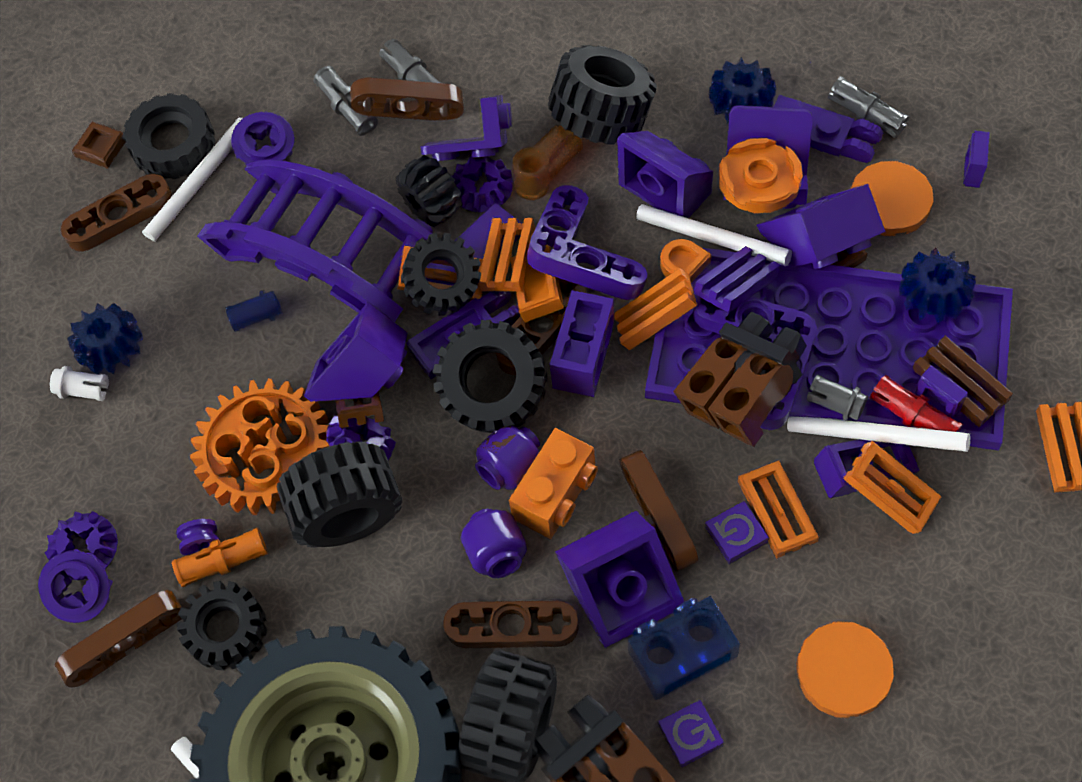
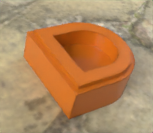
[660,239,711,283]

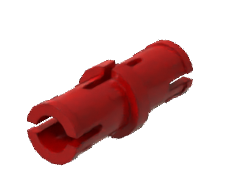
[870,375,963,432]

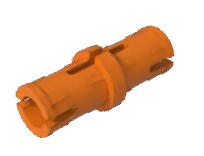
[172,528,268,587]

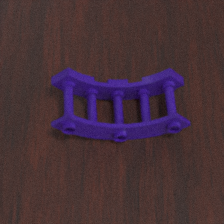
[197,159,433,322]

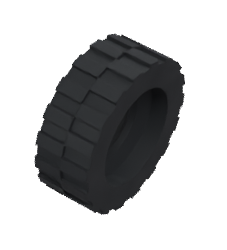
[123,93,215,180]

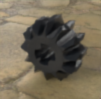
[395,155,462,227]

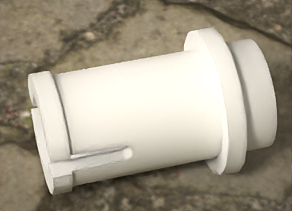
[50,366,109,401]

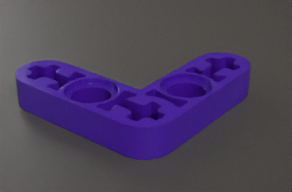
[526,185,647,300]
[693,290,817,430]

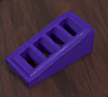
[814,439,920,498]

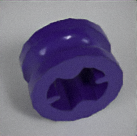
[176,519,220,556]

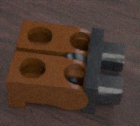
[673,312,807,447]
[533,694,676,782]

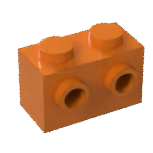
[509,428,598,539]

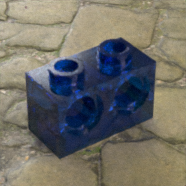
[628,596,740,700]

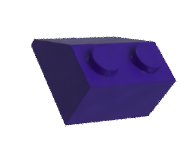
[617,131,713,218]
[757,184,885,269]
[304,302,408,402]
[555,511,686,648]

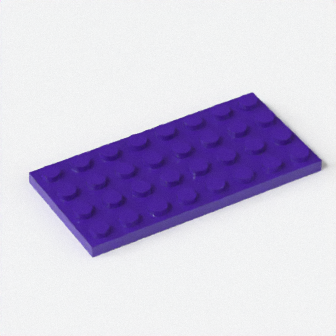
[645,248,1013,451]

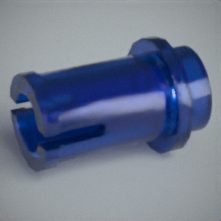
[226,289,282,332]

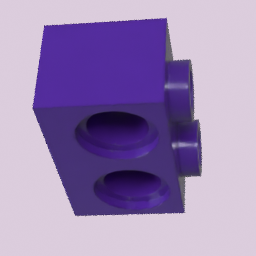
[550,290,615,397]

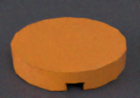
[719,138,803,213]
[851,161,934,236]
[797,622,894,718]

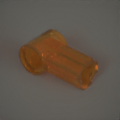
[512,125,583,200]

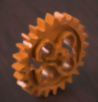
[190,378,329,515]

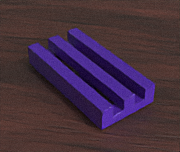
[694,246,780,313]

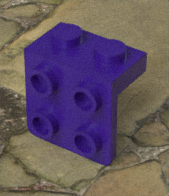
[421,95,512,161]
[723,106,813,209]

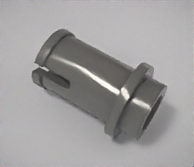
[807,375,868,421]

